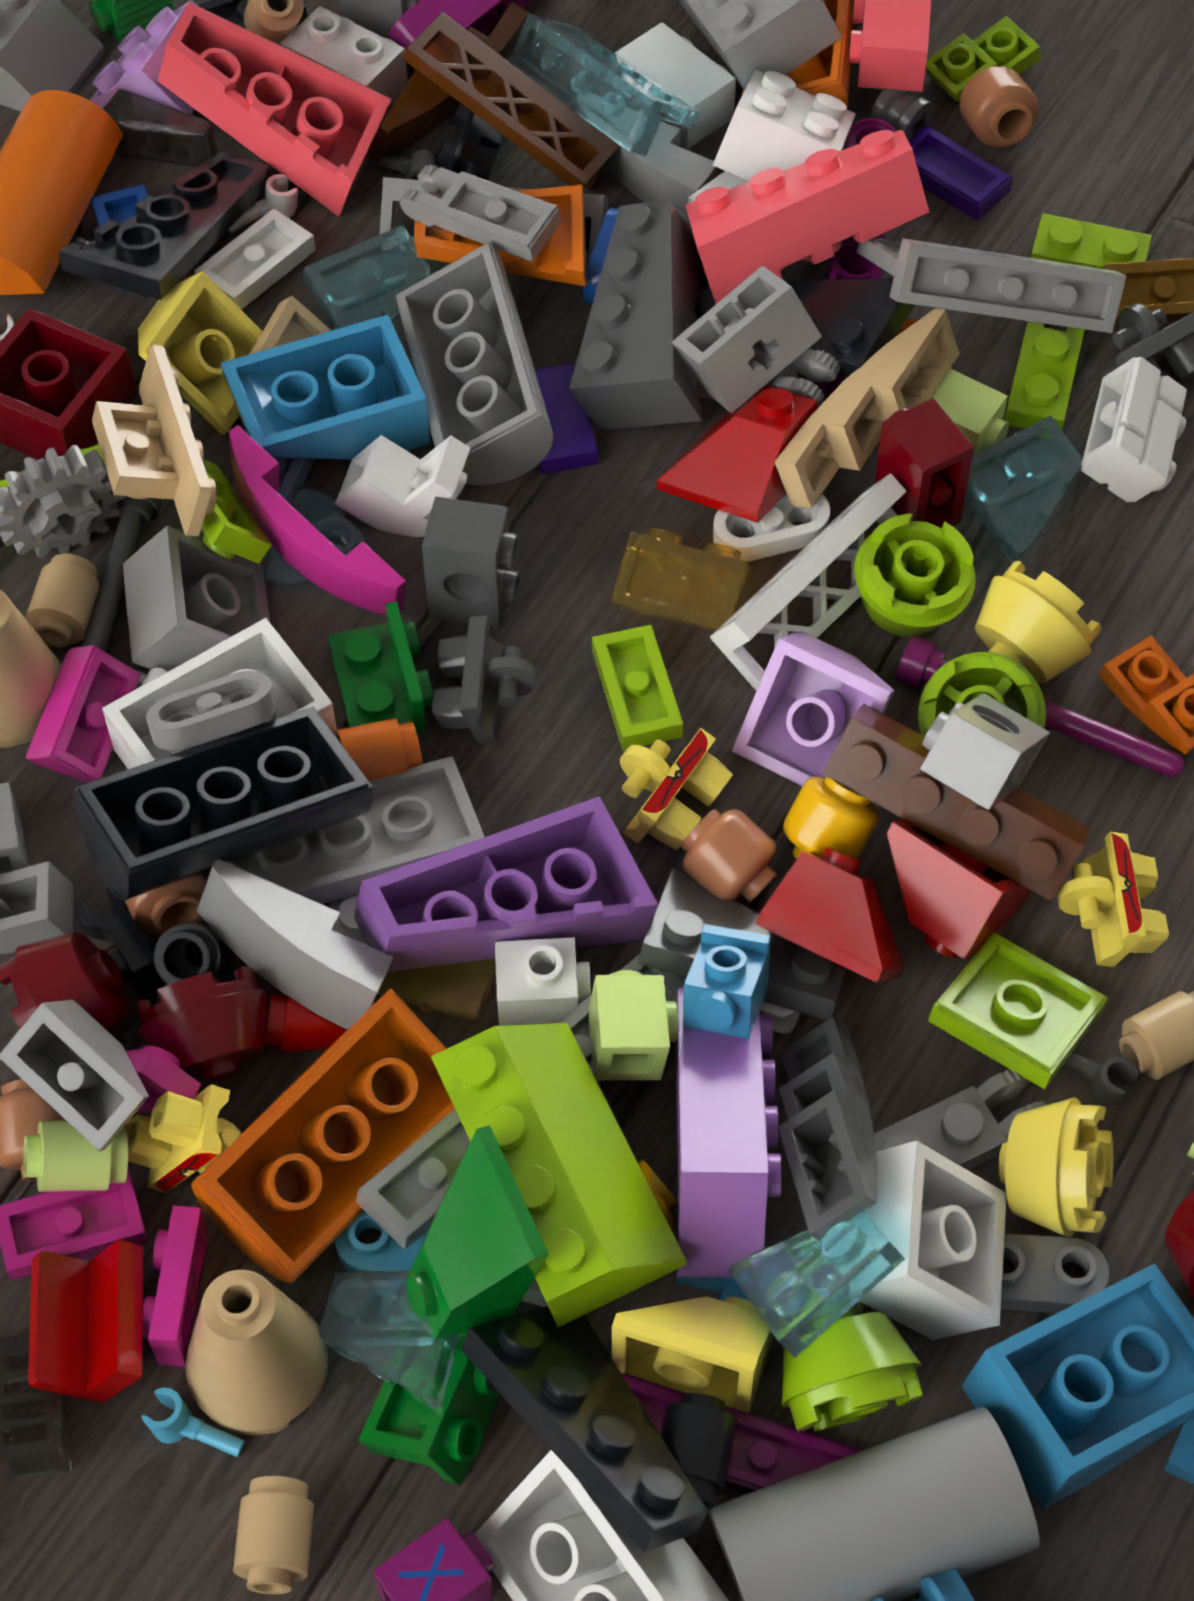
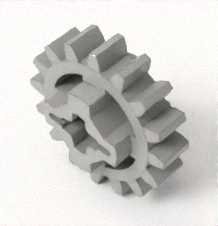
[0,445,125,558]

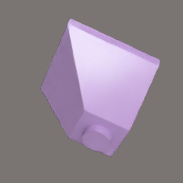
[732,631,895,786]

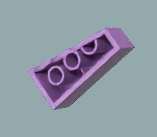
[354,796,658,972]
[676,988,781,1278]

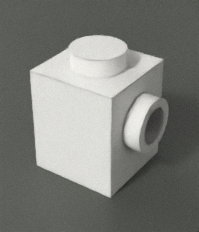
[495,937,591,1026]

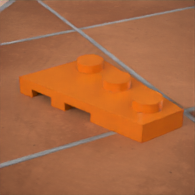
[414,185,586,287]

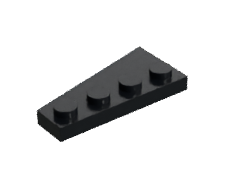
[59,152,271,300]
[695,278,914,377]

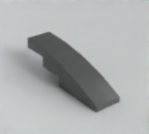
[778,1016,877,1240]

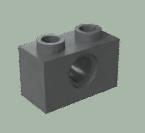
[422,496,520,629]

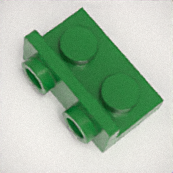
[327,601,433,734]
[358,1313,501,1485]

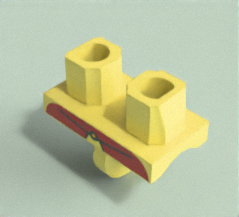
[620,728,733,851]
[1057,831,1169,967]
[126,1084,242,1193]

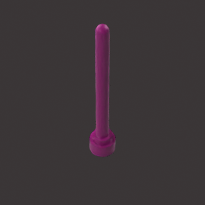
[895,634,1185,777]

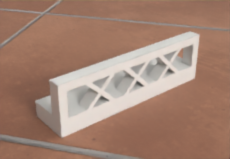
[710,473,907,691]

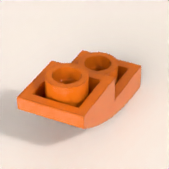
[1098,635,1194,755]

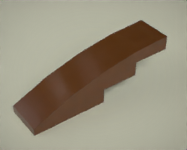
[368,2,530,162]

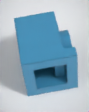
[683,924,771,1039]

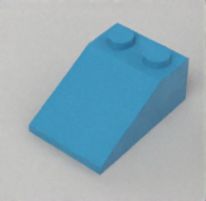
[221,314,430,460]
[961,1263,1194,1510]

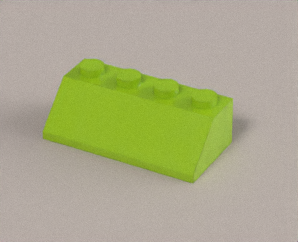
[431,1023,687,1327]

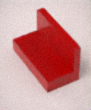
[28,1239,143,1403]

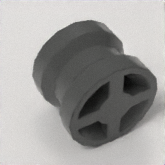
[869,88,936,141]

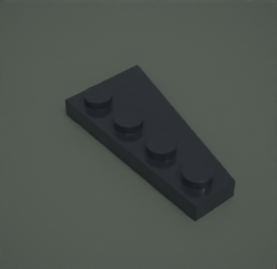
[460,1306,708,1553]

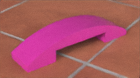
[229,425,406,615]

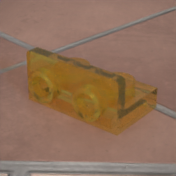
[611,528,752,632]

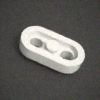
[713,493,830,562]

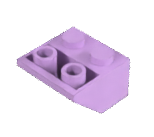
[90,0,199,135]

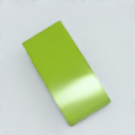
[925,16,1041,101]

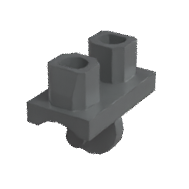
[1099,303,1194,382]
[432,615,537,744]

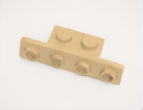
[92,344,216,536]

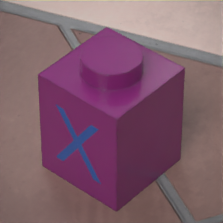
[373,1518,495,1601]

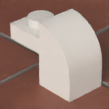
[335,435,470,538]

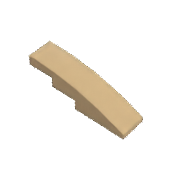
[775,308,960,509]

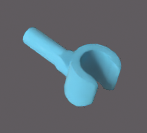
[141,1387,245,1458]

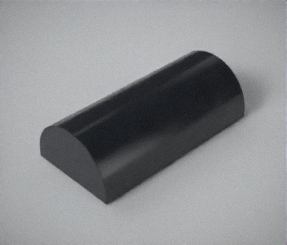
[73,707,373,901]

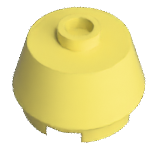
[975,561,1102,683]
[999,1097,1113,1238]

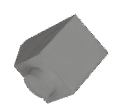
[0,1000,149,1151]

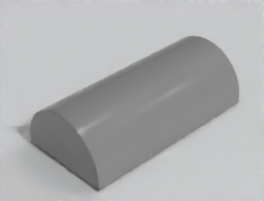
[395,241,553,485]
[707,1406,1040,1601]

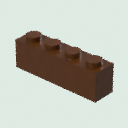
[822,703,1090,901]

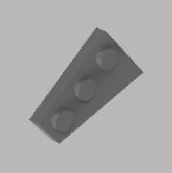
[638,868,846,1020]

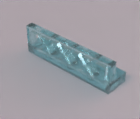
[509,13,700,156]

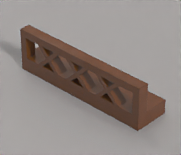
[402,11,619,191]

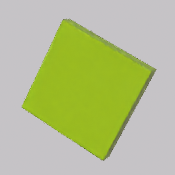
[928,932,1108,1090]

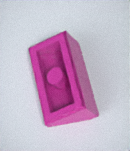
[26,645,141,783]

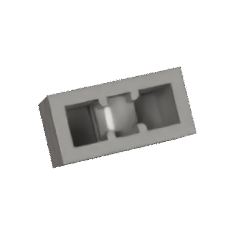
[672,265,822,413]

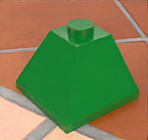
[406,1125,549,1340]

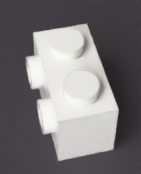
[280,6,408,108]

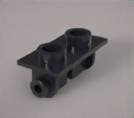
[435,102,504,180]

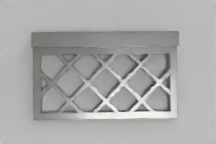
[857,237,1126,333]

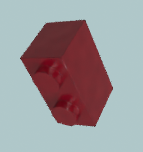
[874,398,974,528]

